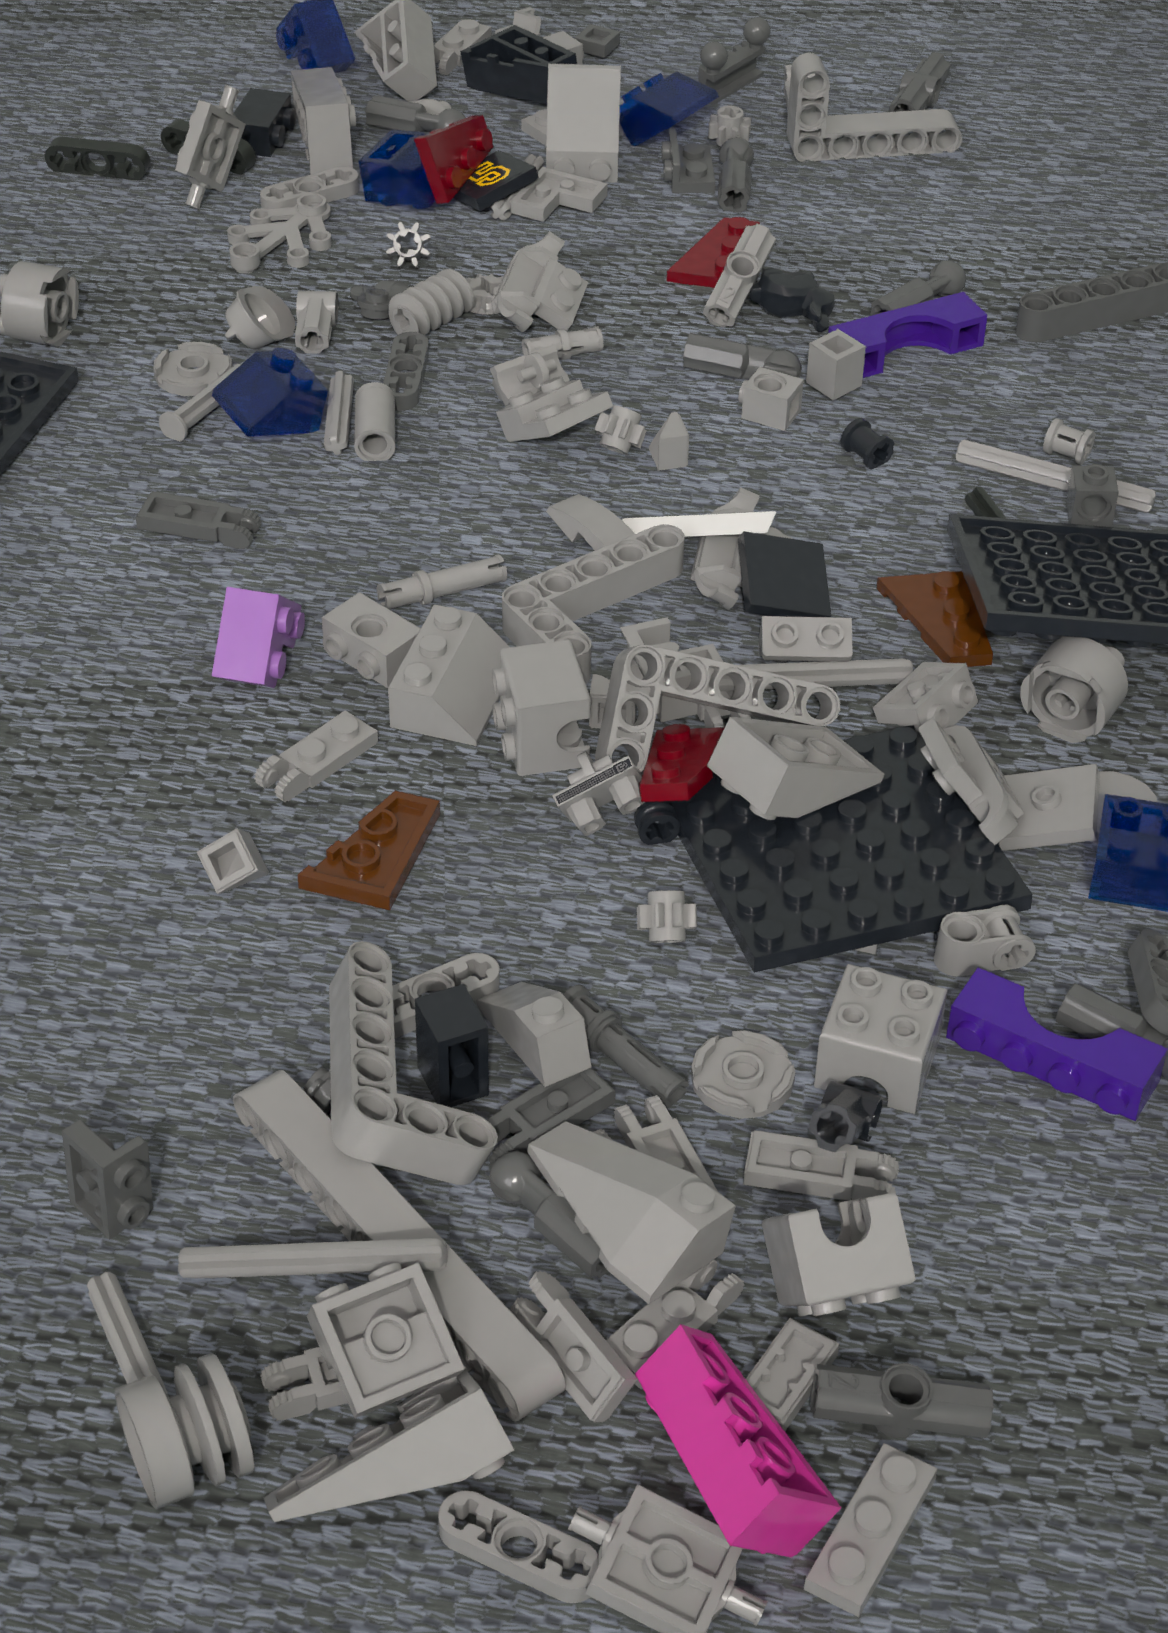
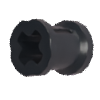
[840,418,894,470]

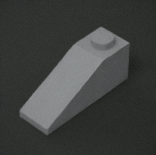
[476,982,592,1087]

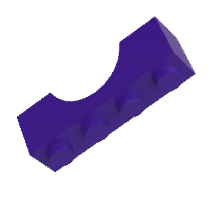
[828,292,988,378]
[946,967,1168,1121]

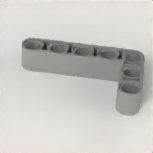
[786,53,962,162]
[502,524,685,684]
[595,645,840,772]
[329,941,498,1185]

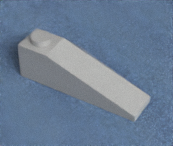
[527,1121,736,1304]
[264,1369,514,1522]

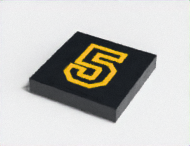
[453,150,539,211]

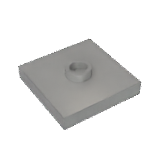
[998,764,1100,851]

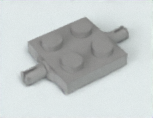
[175,85,246,209]
[568,1484,768,1633]

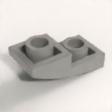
[546,494,635,551]

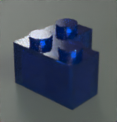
[276,0,356,73]

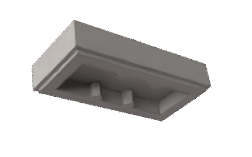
[746,1318,840,1431]

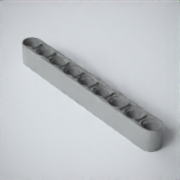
[233,1070,566,1422]

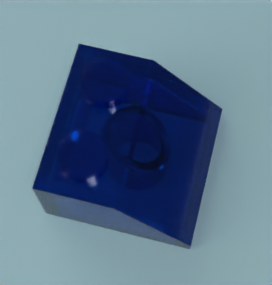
[619,71,719,146]
[212,348,328,437]

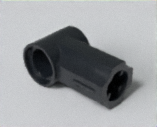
[808,1081,883,1152]

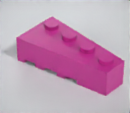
[635,1324,842,1557]

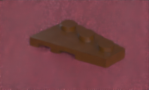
[877,571,993,667]
[298,790,440,911]

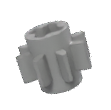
[708,106,751,147]
[386,222,431,268]
[594,405,647,455]
[637,890,697,943]

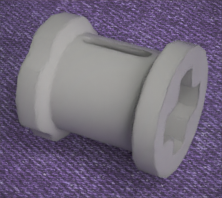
[1043,418,1096,465]

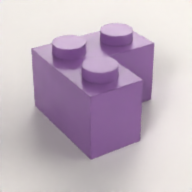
[212,587,305,688]

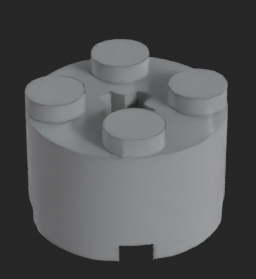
[0,261,79,346]
[1020,636,1128,743]

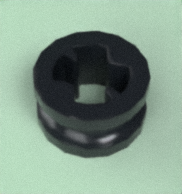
[634,801,680,845]

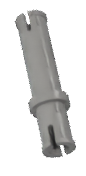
[377,554,507,610]

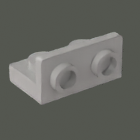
[758,616,853,662]
[873,662,978,732]

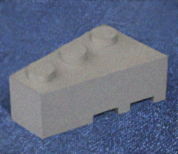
[354,0,437,101]

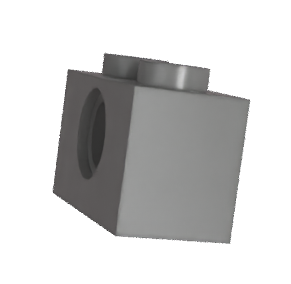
[322,592,421,688]

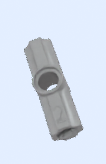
[703,223,776,327]

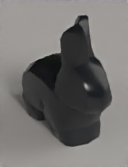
[749,268,835,332]

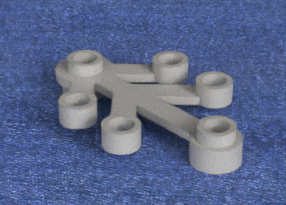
[227,193,332,273]

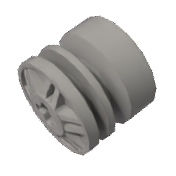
[115,1353,254,1509]

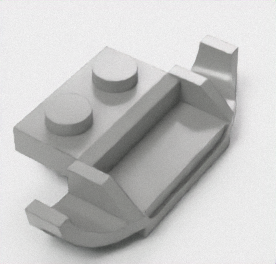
[493,231,588,332]
[690,487,792,610]
[918,717,1025,845]

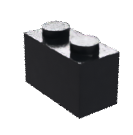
[234,88,296,157]
[415,984,489,1107]

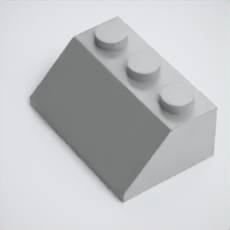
[388,604,510,746]

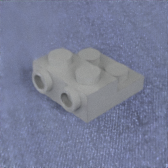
[496,376,613,442]
[307,1262,465,1419]

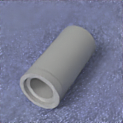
[354,382,395,461]

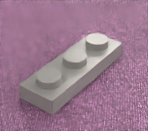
[804,1443,938,1617]

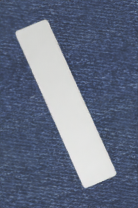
[622,511,776,537]

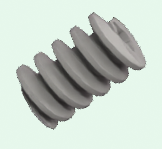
[388,269,474,335]

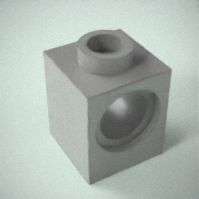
[738,367,804,431]

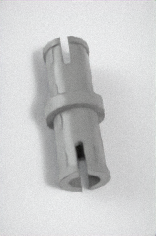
[522,326,604,360]

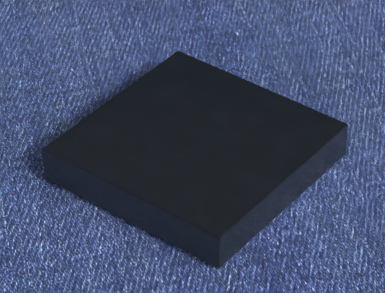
[738,531,832,617]

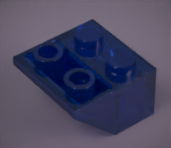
[358,130,435,209]
[1088,794,1168,912]

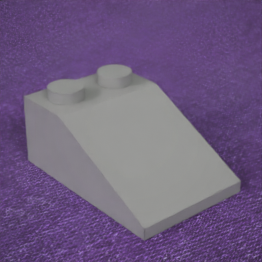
[546,64,621,183]
[707,717,885,820]

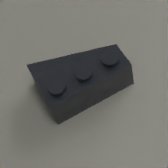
[460,25,578,104]

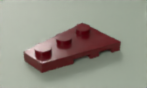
[414,115,494,204]
[667,217,760,288]
[640,724,725,802]

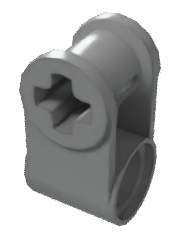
[934,905,1036,977]

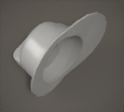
[225,286,295,350]

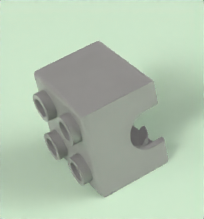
[492,640,591,776]
[814,964,948,1114]
[762,1193,915,1316]

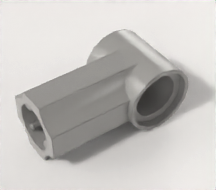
[295,291,338,354]

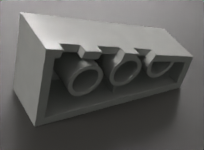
[291,67,356,174]

